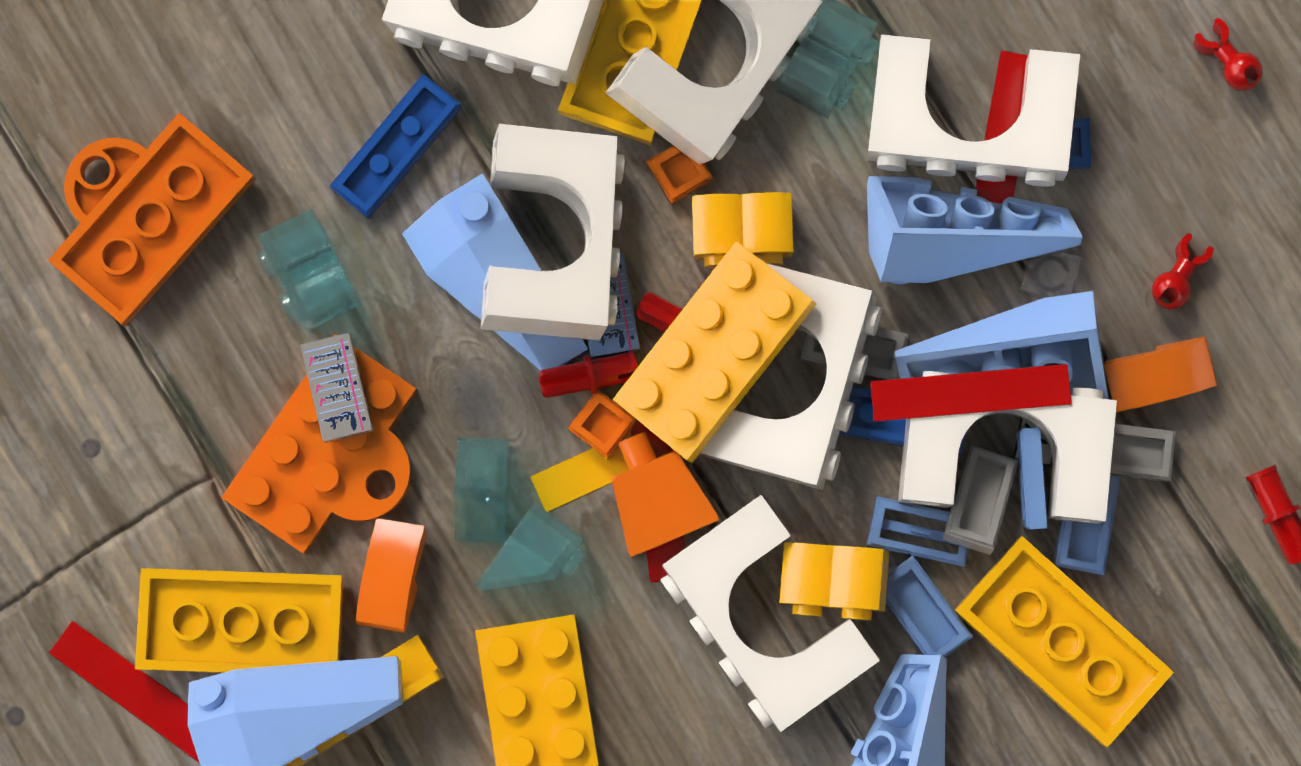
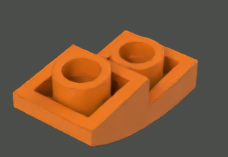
[1104,336,1217,412]
[355,518,428,633]

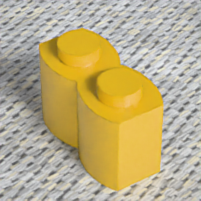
[692,192,793,269]
[779,542,889,621]

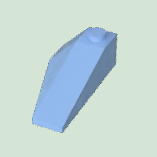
[402,174,588,371]
[867,176,1083,285]
[895,291,1109,399]
[850,654,947,766]
[188,656,403,766]

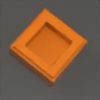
[646,145,713,206]
[568,389,638,460]

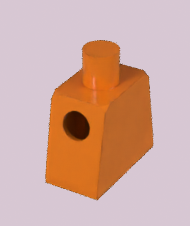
[611,432,719,558]

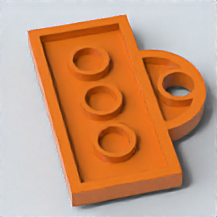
[47,112,256,327]
[221,334,418,554]

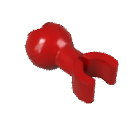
[1193,18,1263,91]
[1151,233,1214,310]

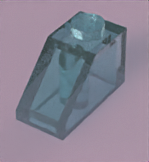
[454,437,512,544]
[475,503,586,592]

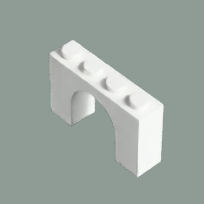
[382,0,603,86]
[606,0,822,164]
[867,35,1080,187]
[481,124,625,341]
[701,263,882,490]
[898,371,1117,524]
[660,495,880,732]

